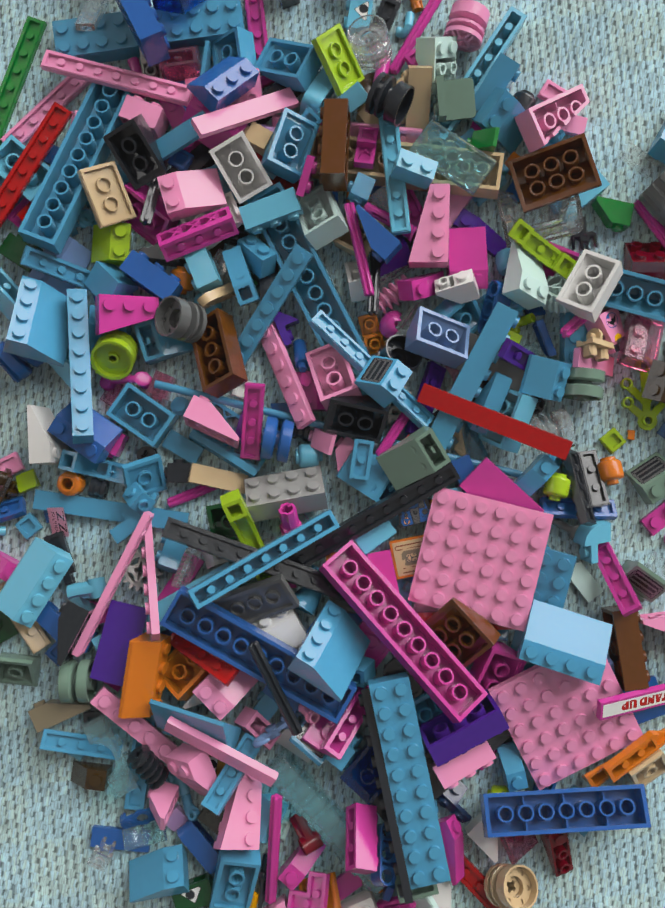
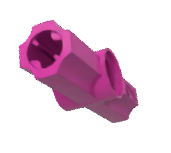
[278,502,302,535]

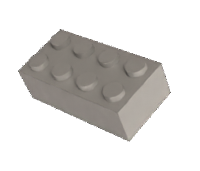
[244,465,328,522]

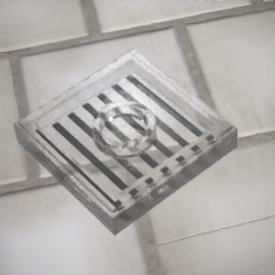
[171,548,202,588]

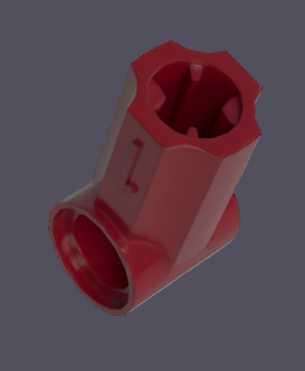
[289,810,324,856]

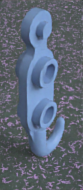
[253,710,304,748]

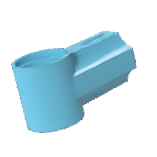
[66,577,106,600]

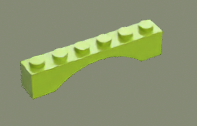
[220,489,272,581]

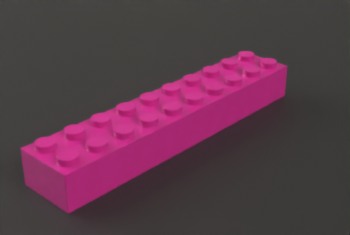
[319,540,488,723]

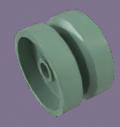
[562,367,606,401]
[58,659,97,704]

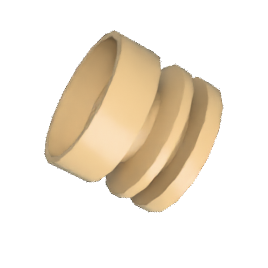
[484,863,539,908]

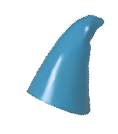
[294,565,321,615]

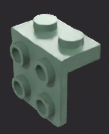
[431,75,476,122]

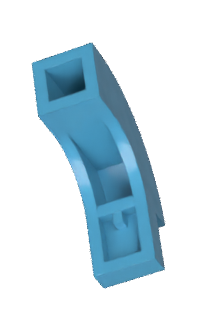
[58,449,125,485]

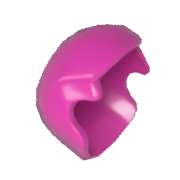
[379,310,402,339]

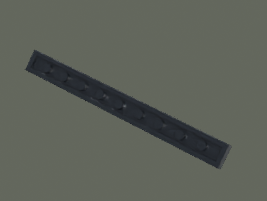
[286,462,460,567]
[161,517,347,603]
[358,688,414,904]

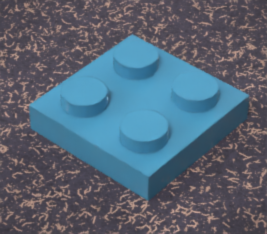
[121,454,167,495]

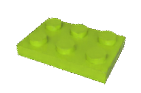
[311,23,365,97]

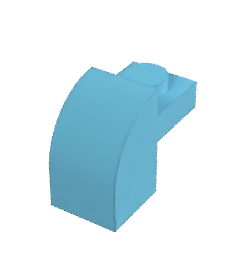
[573,520,611,564]

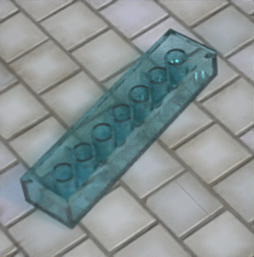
[267,748,386,895]

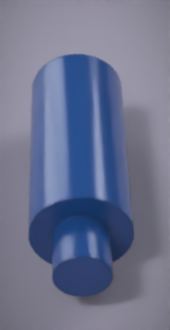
[293,339,309,373]

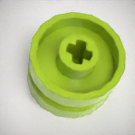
[90,330,138,380]

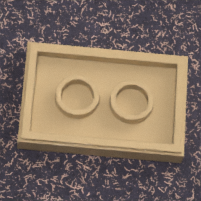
[77,160,136,229]

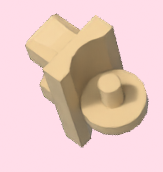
[576,328,614,362]

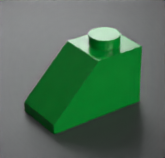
[465,127,500,152]
[591,196,634,233]

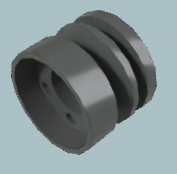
[154,296,207,344]

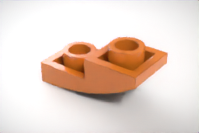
[357,314,384,355]

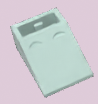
[416,36,458,101]

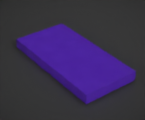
[90,600,149,687]

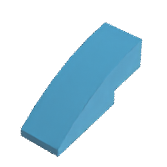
[109,492,160,544]

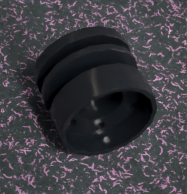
[365,72,415,127]
[374,334,422,373]

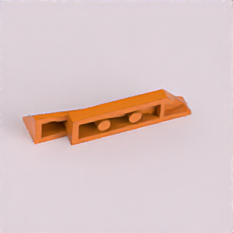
[582,728,665,787]

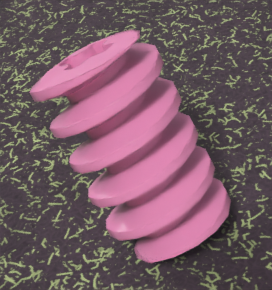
[379,274,407,314]

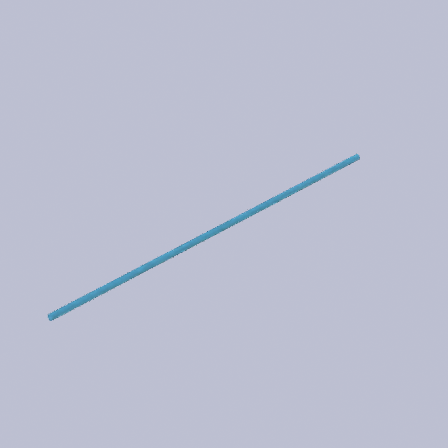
[154,380,572,491]

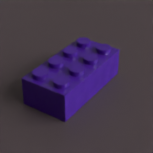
[419,689,509,767]

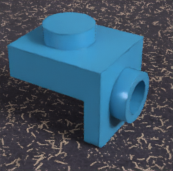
[122,481,156,515]

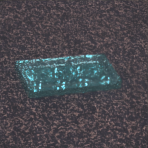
[409,119,497,195]

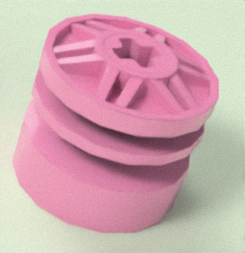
[443,0,490,52]

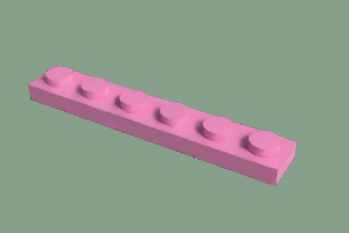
[261,320,316,429]
[141,521,160,641]
[90,685,178,764]

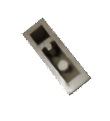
[28,699,93,733]

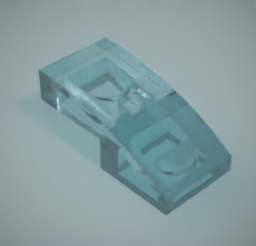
[122,821,168,851]

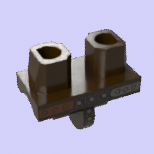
[0,468,19,504]

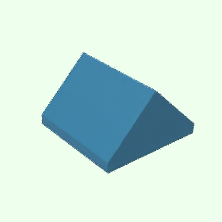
[84,261,138,296]

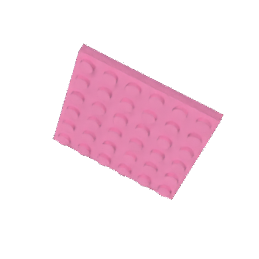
[408,488,554,632]
[488,660,643,790]

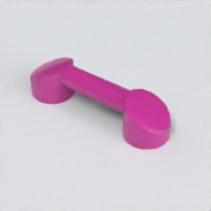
[99,371,153,391]

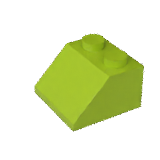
[91,223,132,266]

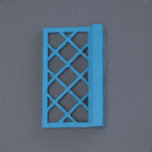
[189,402,266,478]

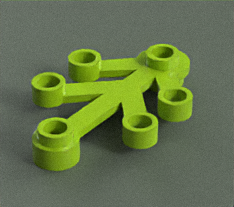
[619,356,665,430]

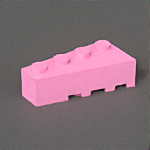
[514,84,590,153]
[408,184,450,268]
[213,774,262,850]

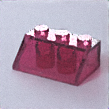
[616,313,665,373]

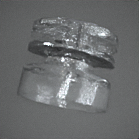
[347,14,392,71]
[529,408,576,455]

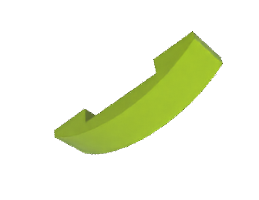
[507,218,577,280]

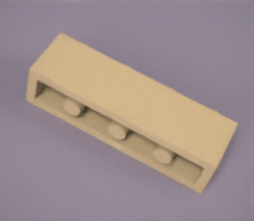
[401,65,433,145]

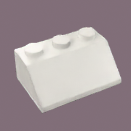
[209,131,273,204]
[556,249,623,323]
[251,609,307,649]

